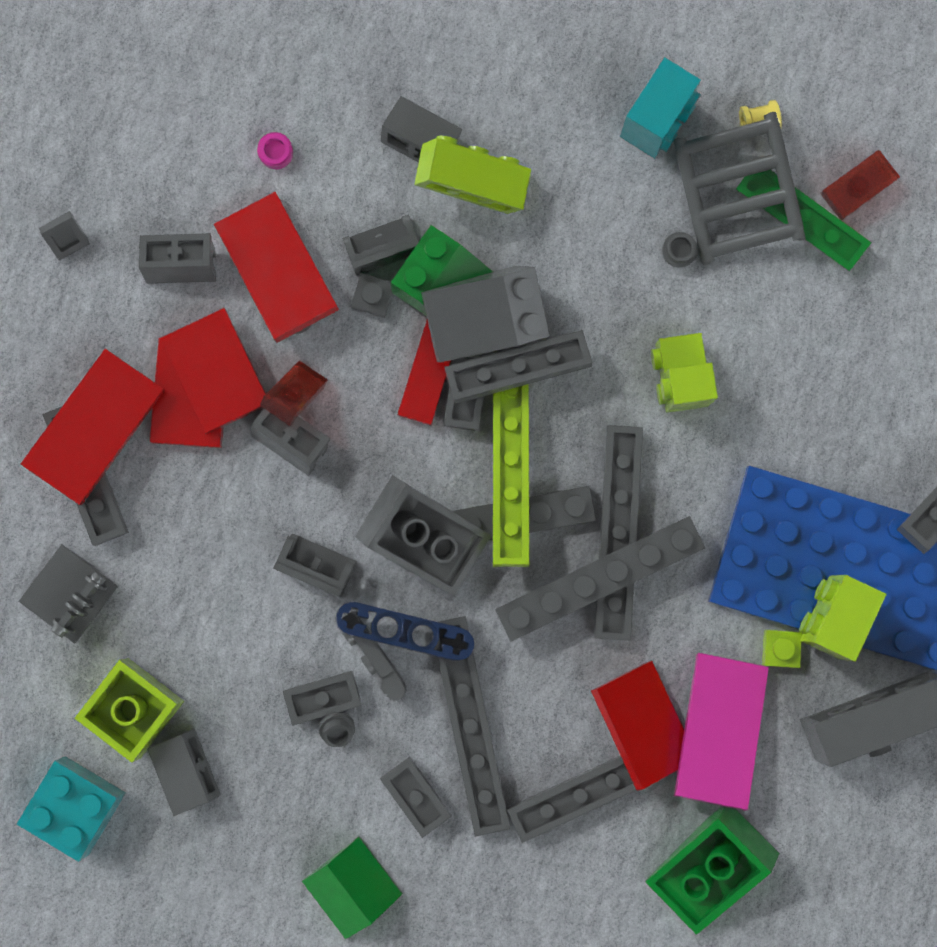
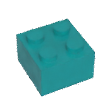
[620,57,701,159]
[16,756,126,862]

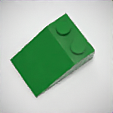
[391,225,493,315]
[645,806,780,935]

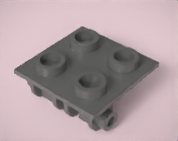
[18,544,118,644]

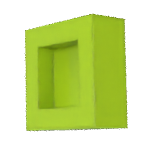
[762,630,802,668]

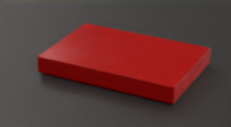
[160,308,269,434]
[150,338,224,448]
[591,661,684,791]

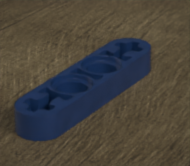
[335,602,474,661]

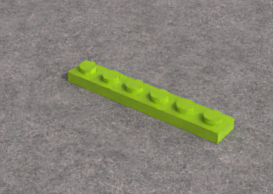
[493,384,529,567]

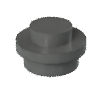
[662,232,698,268]
[319,713,355,747]

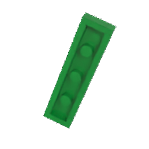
[735,170,872,271]

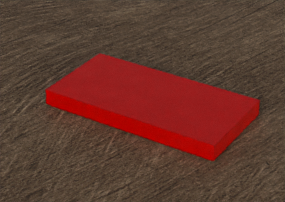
[214,192,339,343]
[20,349,165,506]

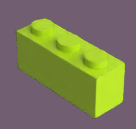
[414,135,531,214]

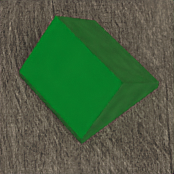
[302,836,403,939]

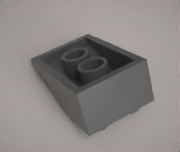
[421,266,549,362]
[355,475,491,596]

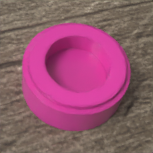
[257,132,293,170]

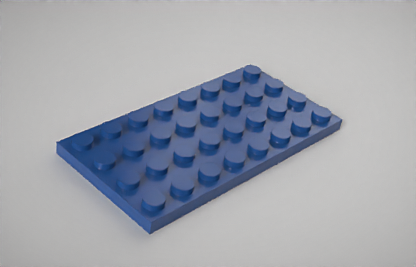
[708,466,937,670]

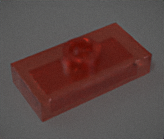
[820,150,900,221]
[260,360,328,425]

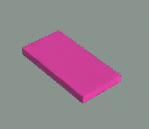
[674,653,769,811]

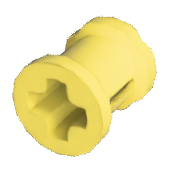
[739,100,782,127]

